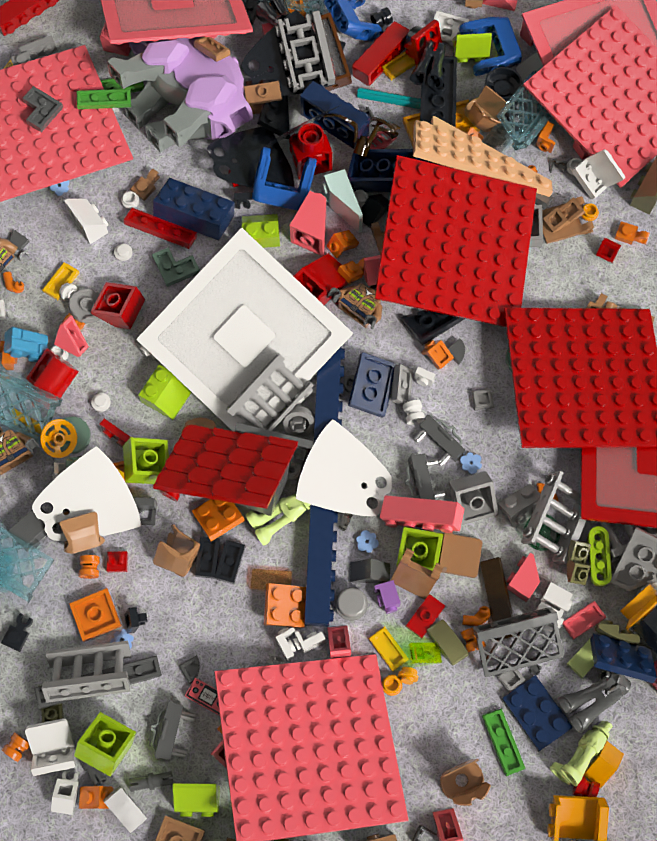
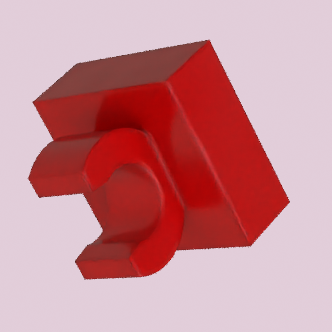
[596,238,621,263]
[106,551,128,573]

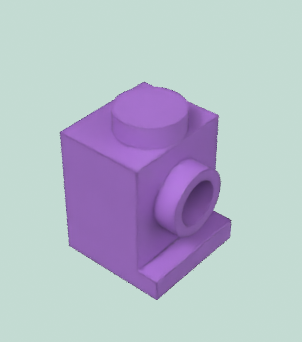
[374,580,401,614]

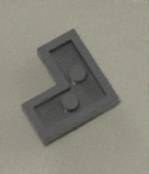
[23,86,63,133]

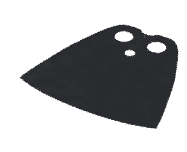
[242,10,335,96]
[256,105,341,153]
[207,127,295,188]

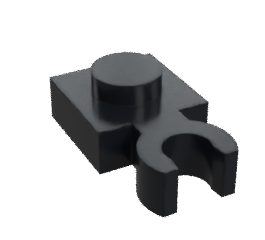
[1,613,33,652]

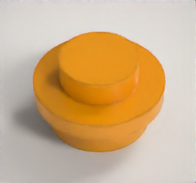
[581,203,599,221]
[398,667,419,685]
[382,675,402,696]

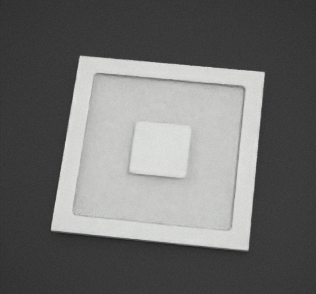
[136,228,353,432]

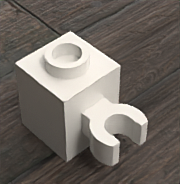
[51,771,79,815]

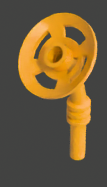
[10,408,77,458]

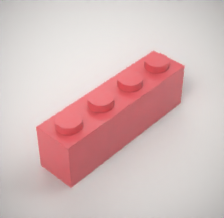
[380,495,464,533]

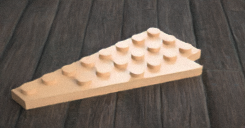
[413,116,553,197]

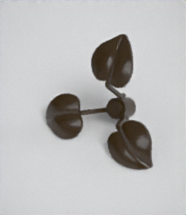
[323,113,401,157]

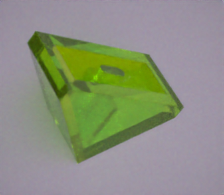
[407,643,442,668]

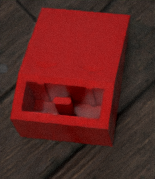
[293,253,348,305]

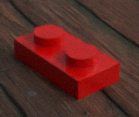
[100,418,131,448]

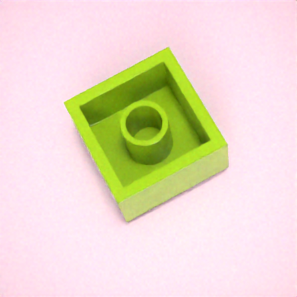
[123,437,169,484]
[74,712,136,777]

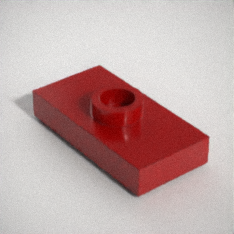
[405,594,445,639]

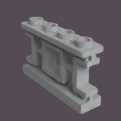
[275,11,335,93]

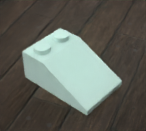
[322,169,363,233]

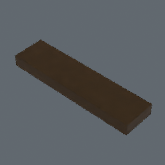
[480,557,517,640]

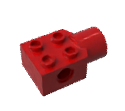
[291,123,332,179]

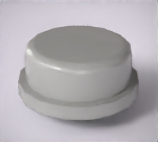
[283,406,315,437]
[335,587,368,621]

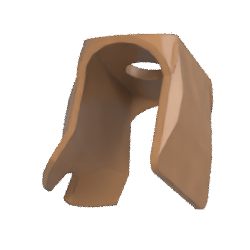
[465,86,511,132]
[58,511,105,554]
[153,524,200,577]
[440,759,491,806]

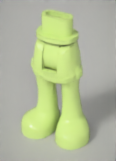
[245,494,311,546]
[550,721,613,786]

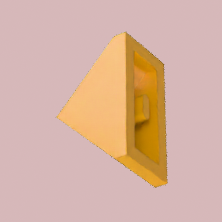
[583,741,624,789]

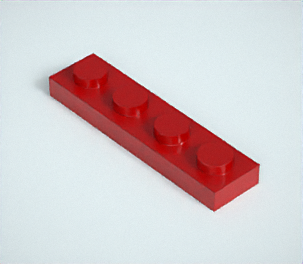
[124,208,197,249]

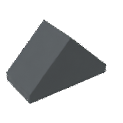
[350,558,390,583]

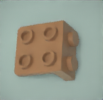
[438,531,482,578]

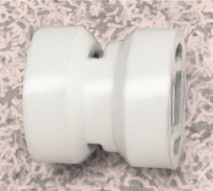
[403,400,426,425]

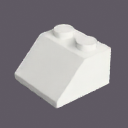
[64,199,109,244]

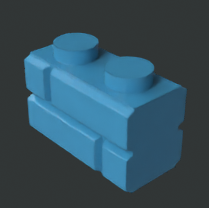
[4,327,48,362]

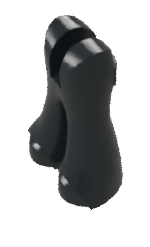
[256,0,290,27]
[410,41,445,89]

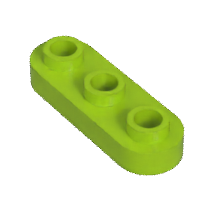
[587,526,612,587]

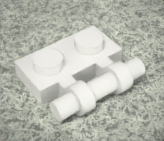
[434,11,469,46]

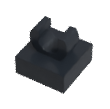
[234,192,253,209]
[124,607,148,634]

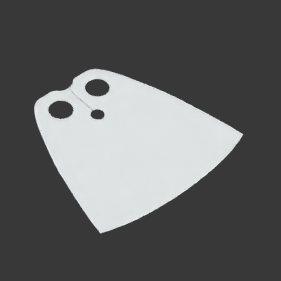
[296,420,392,516]
[32,446,141,541]

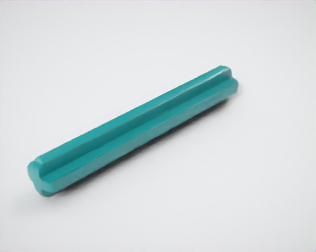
[357,88,421,109]

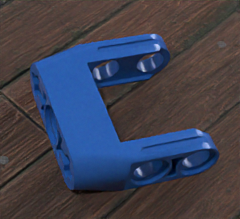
[324,0,384,42]
[458,17,522,76]
[252,147,317,211]

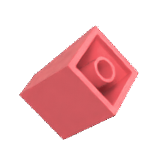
[290,191,326,256]

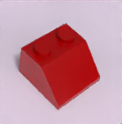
[90,282,146,330]

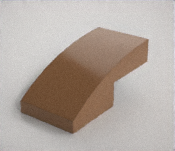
[543,197,586,233]

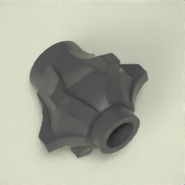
[599,670,631,695]

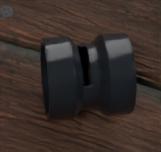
[370,7,393,28]

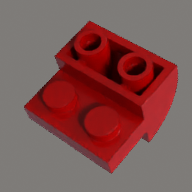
[26,348,79,402]

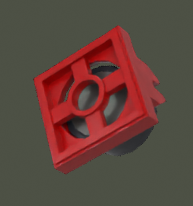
[404,19,442,66]

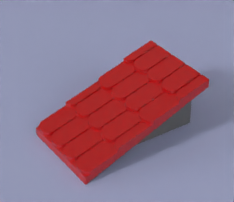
[153,424,298,516]

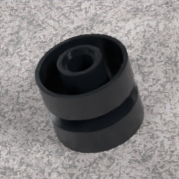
[484,67,522,109]

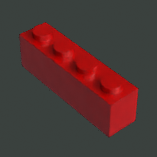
[0,0,59,36]
[352,21,410,86]

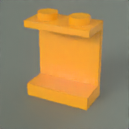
[547,795,609,841]

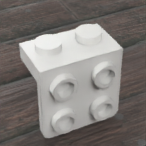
[571,149,625,200]
[25,719,76,776]

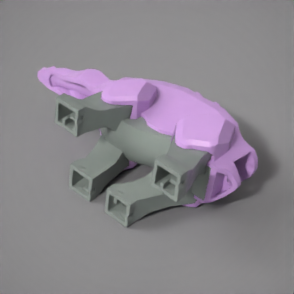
[107,36,253,153]

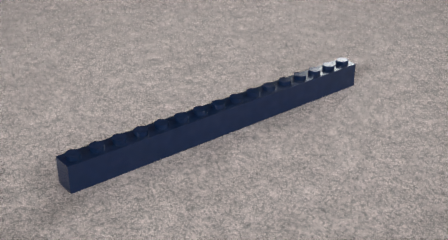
[305,347,345,627]

